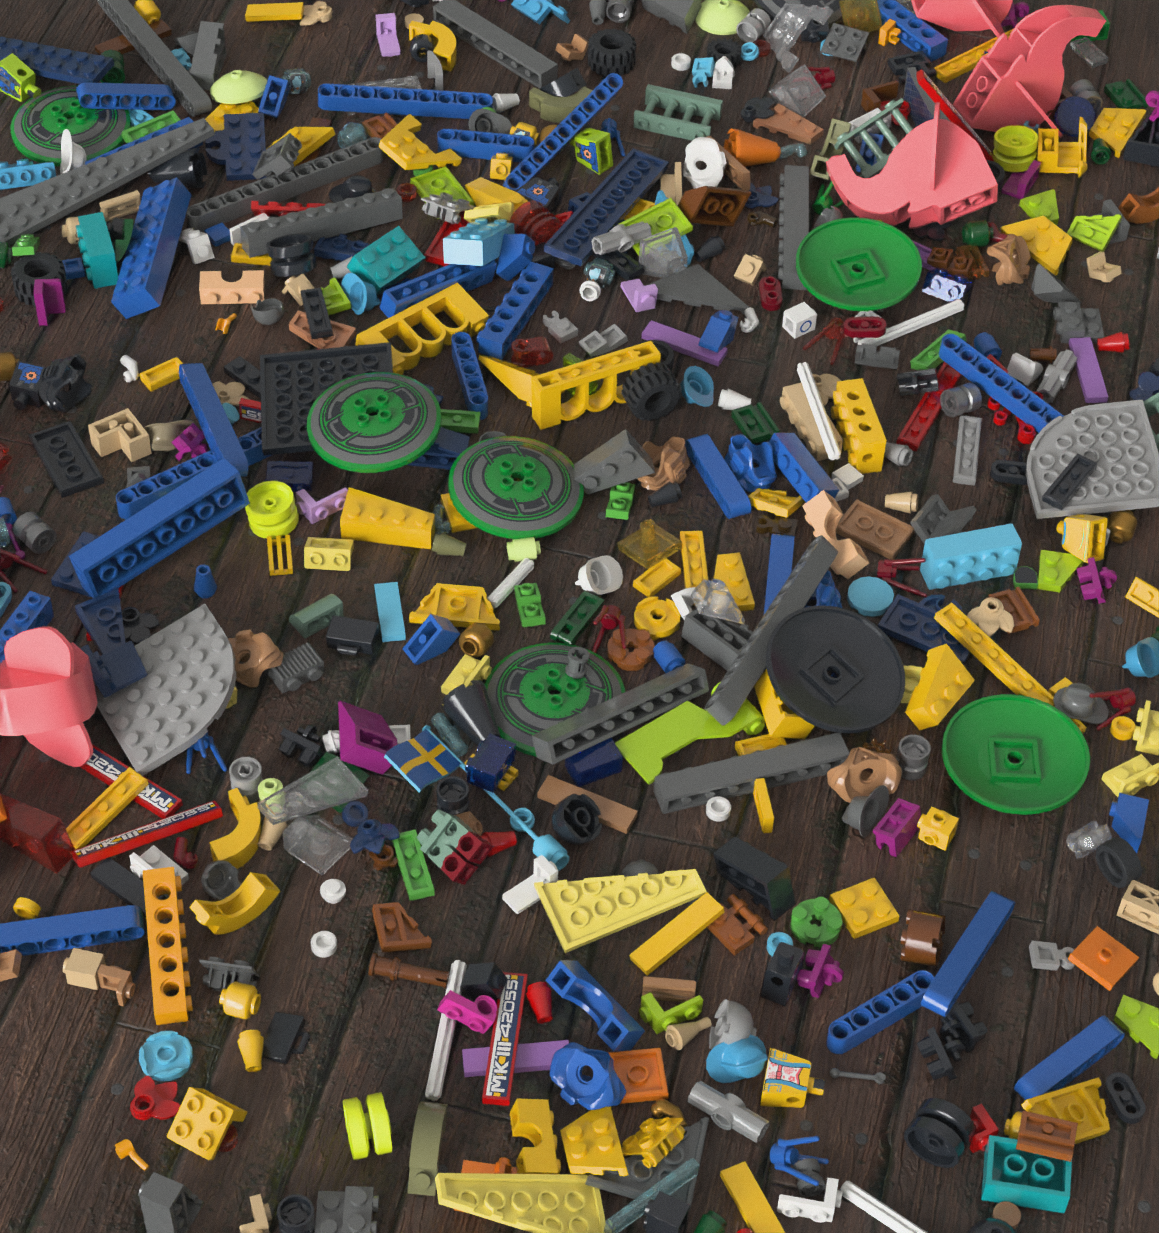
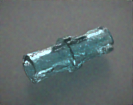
[431,712,469,757]

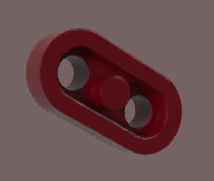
[759,276,783,311]
[844,317,887,338]

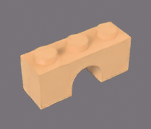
[199,270,265,304]

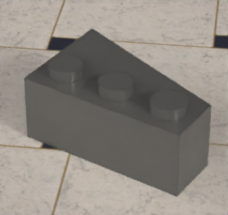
[642,0,702,34]
[188,21,227,90]
[574,429,655,495]
[681,606,753,671]
[138,1172,205,1233]

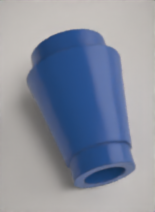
[194,564,217,598]

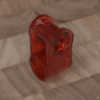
[511,336,554,368]

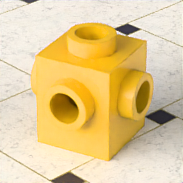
[917,806,959,851]

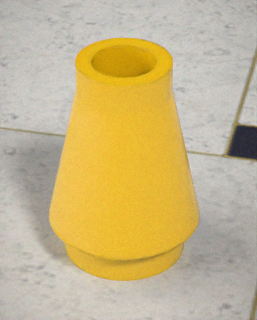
[237,1030,264,1072]

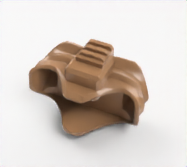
[987,234,1031,285]
[637,436,690,491]
[228,629,284,688]
[827,747,902,803]

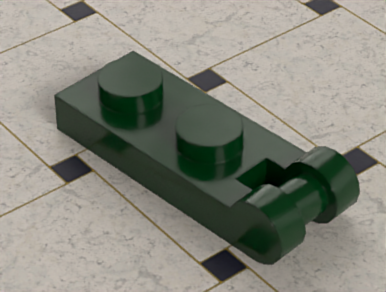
[550,590,604,646]

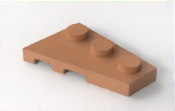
[753,103,824,145]
[289,310,356,349]

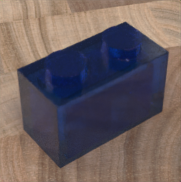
[465,734,516,793]
[565,738,623,787]

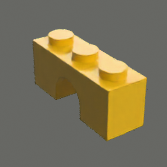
[510,1098,561,1174]

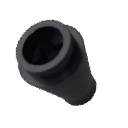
[694,235,725,262]
[647,481,682,508]

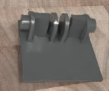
[820,23,869,62]
[199,957,260,989]

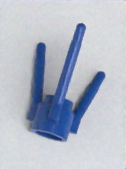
[600,118,625,157]
[186,732,227,774]
[770,1136,829,1186]

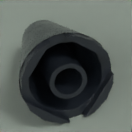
[148,148,207,189]
[441,680,500,750]

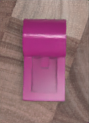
[437,990,497,1034]

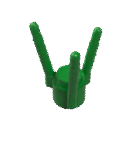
[812,181,844,215]

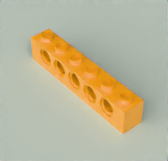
[143,867,193,1025]

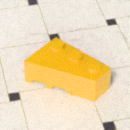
[905,644,975,731]
[754,669,814,739]

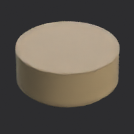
[405,13,424,29]

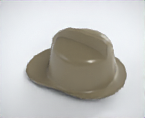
[144,420,195,451]

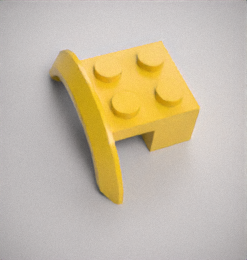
[1037,117,1087,178]

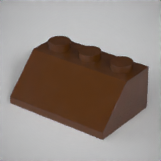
[678,186,751,227]

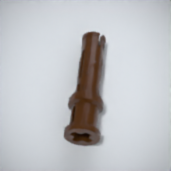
[368,953,450,988]

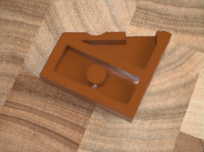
[372,902,432,953]

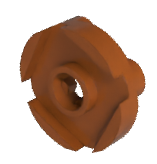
[607,629,655,671]

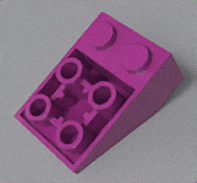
[338,701,398,775]

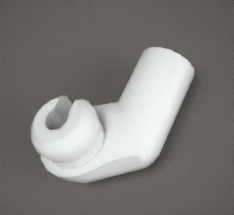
[740,307,759,333]
[120,355,139,383]

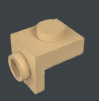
[1087,251,1122,282]
[734,254,767,286]
[282,274,314,306]
[239,1194,272,1233]

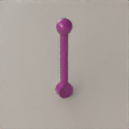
[4,523,25,560]

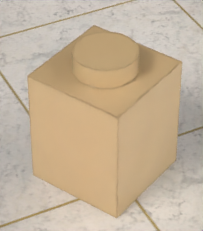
[63,948,106,990]

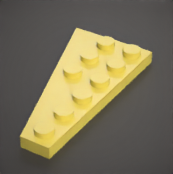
[534,869,706,953]
[435,1173,608,1233]

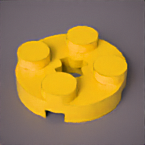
[634,596,680,641]

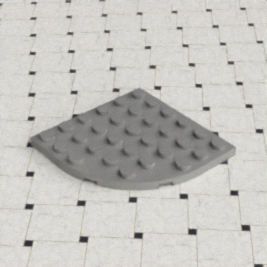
[1026,400,1159,519]
[93,604,236,776]

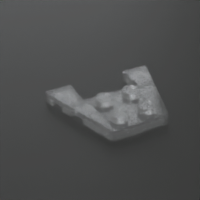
[763,3,833,73]

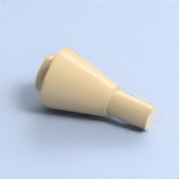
[665,1017,712,1050]

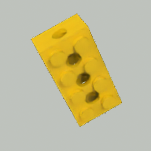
[831,378,887,474]

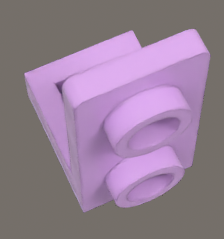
[376,13,401,57]
[620,279,658,312]
[295,487,348,524]

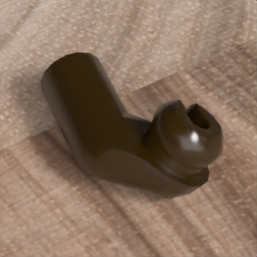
[747,211,778,228]

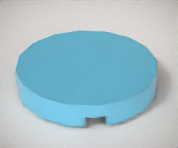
[847,576,894,617]
[139,1031,193,1082]

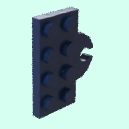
[205,113,266,181]
[878,594,971,665]

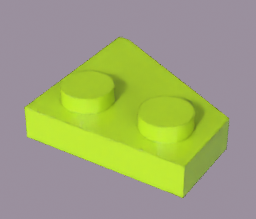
[1019,189,1059,225]
[1067,214,1122,252]
[320,277,351,315]
[1037,550,1084,593]
[1114,995,1159,1059]

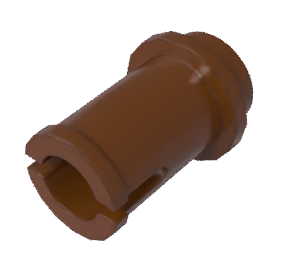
[1030,346,1057,363]

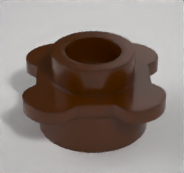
[369,844,398,870]

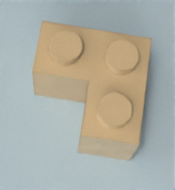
[88,408,152,462]

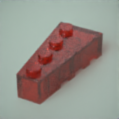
[0,793,75,874]

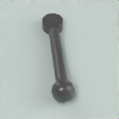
[829,1068,886,1084]

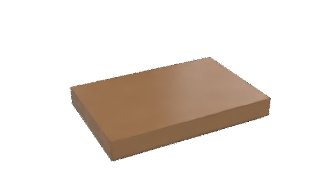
[836,499,915,560]

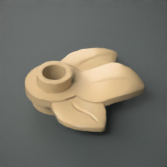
[300,1,333,26]
[812,374,841,406]
[213,381,249,406]
[967,597,1014,637]

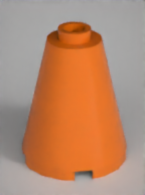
[724,128,781,167]

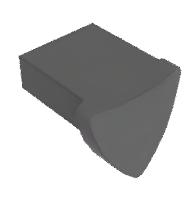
[174,32,198,56]
[126,466,151,488]

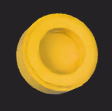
[1110,716,1136,740]
[13,897,41,920]

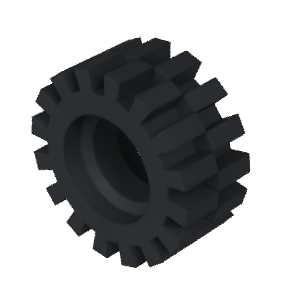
[706,38,742,68]

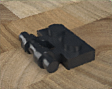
[887,50,936,84]

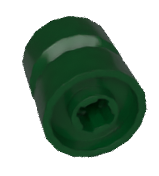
[100,50,125,83]

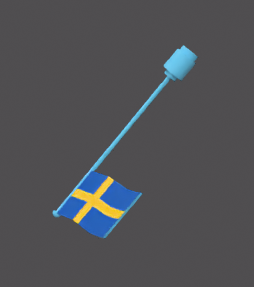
[384,725,569,871]

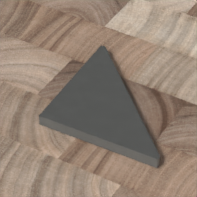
[645,264,750,314]
[585,1117,709,1208]

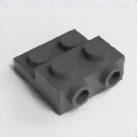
[252,133,302,180]
[1053,302,1104,344]
[314,1186,379,1233]

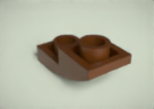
[927,247,974,278]

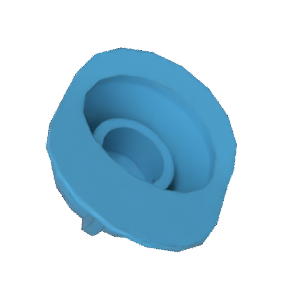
[341,273,380,315]
[680,366,714,407]
[1122,637,1159,678]
[706,1035,768,1083]

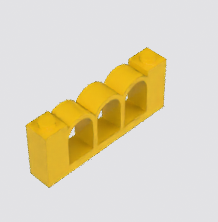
[355,282,489,375]
[531,341,661,430]

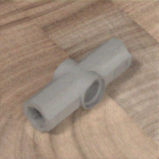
[591,221,652,255]
[1036,349,1077,403]
[688,1081,769,1143]

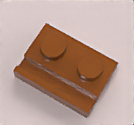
[362,112,397,139]
[988,587,1040,634]
[1016,1111,1078,1162]

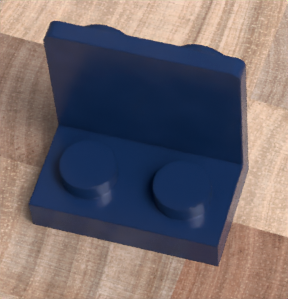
[80,641,148,698]

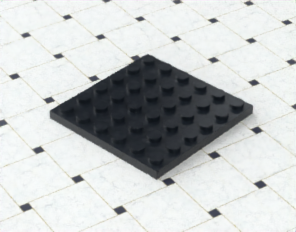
[260,342,393,456]

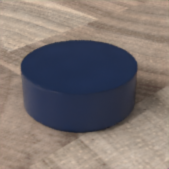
[342,801,368,827]

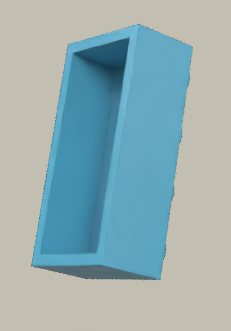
[443,218,514,266]
[920,523,1022,590]

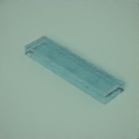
[604,1158,700,1233]

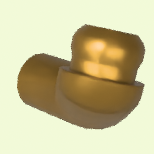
[651,1099,688,1128]

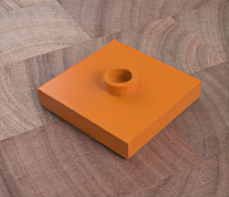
[1068,926,1139,991]
[609,1048,669,1104]

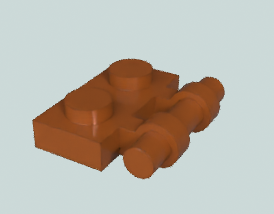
[707,894,768,956]

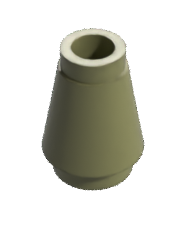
[432,533,466,556]

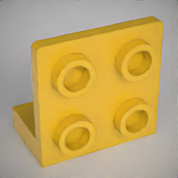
[167,1087,247,1161]

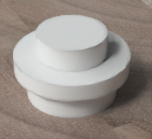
[320,879,346,904]

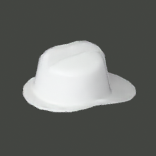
[60,129,87,174]
[575,556,623,595]

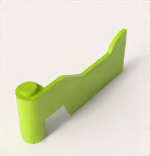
[614,681,765,785]

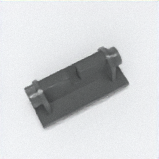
[855,343,900,370]

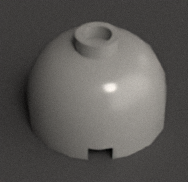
[709,999,756,1049]

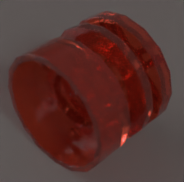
[509,200,563,245]

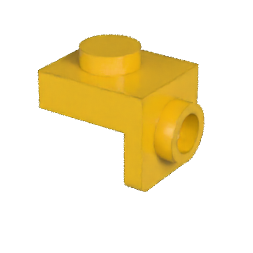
[490,153,513,180]

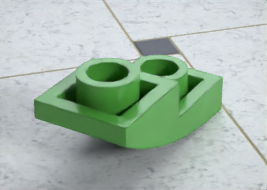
[606,482,636,520]
[514,583,546,627]

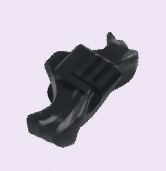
[39,354,93,413]

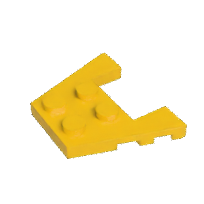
[379,114,462,170]

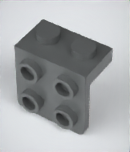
[910,494,977,544]

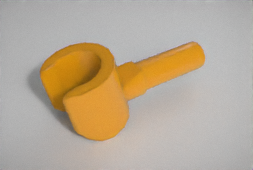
[215,313,237,334]
[115,1139,149,1171]

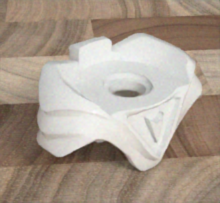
[683,137,726,189]

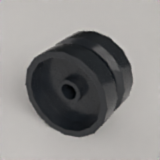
[266,234,317,276]
[904,1098,975,1168]

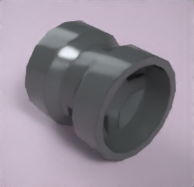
[792,1158,826,1197]

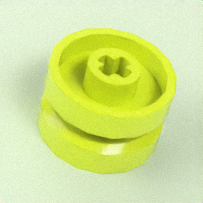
[993,125,1038,172]
[245,481,299,539]
[343,1092,392,1160]

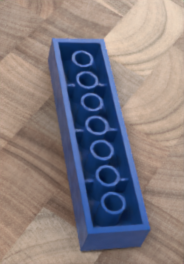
[111,177,191,319]
[69,458,250,598]

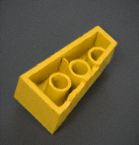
[340,487,435,549]

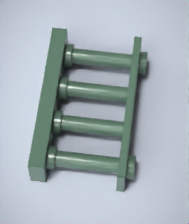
[633,84,723,141]
[834,98,913,178]

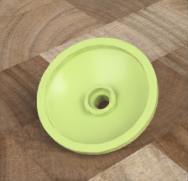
[695,0,750,35]
[210,70,267,104]

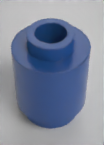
[974,332,1002,360]
[653,640,686,674]

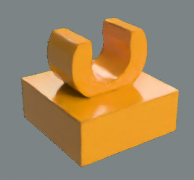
[878,19,901,46]

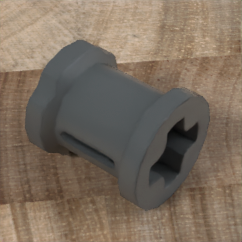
[565,647,589,679]

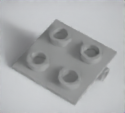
[421,193,475,224]

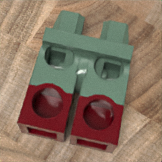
[417,809,494,885]

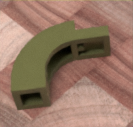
[529,87,600,123]
[809,118,852,180]
[408,1101,448,1196]

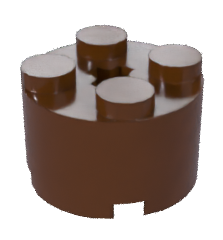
[901,909,946,966]

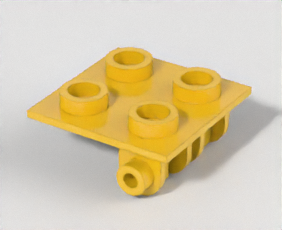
[622,1117,685,1168]

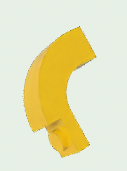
[409,21,457,71]
[210,788,262,869]
[190,872,280,935]

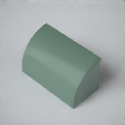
[289,594,344,639]

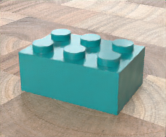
[75,212,118,289]
[347,226,425,296]
[981,1135,1072,1213]

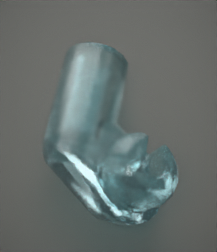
[779,143,808,159]
[432,504,450,534]

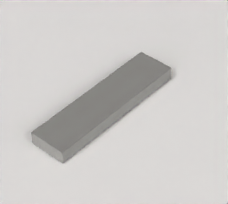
[953,415,982,486]

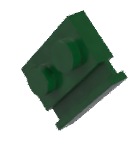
[1104,79,1148,109]
[731,402,780,444]

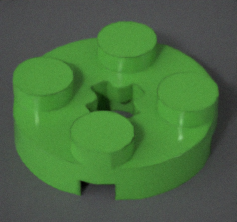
[790,897,842,947]

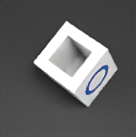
[782,302,817,339]

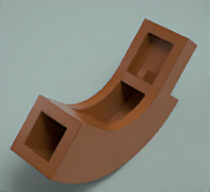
[1118,187,1159,224]

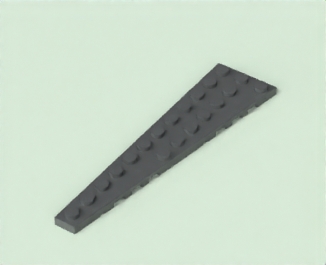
[0,118,215,247]

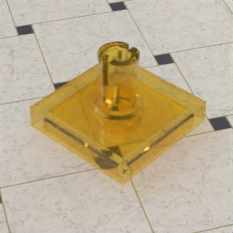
[839,0,883,32]
[617,519,682,569]

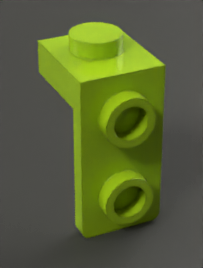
[639,992,703,1034]

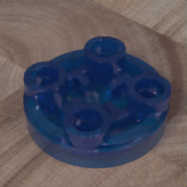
[1055,96,1095,137]

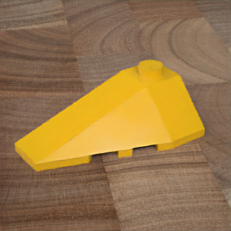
[465,177,531,231]
[479,355,565,407]

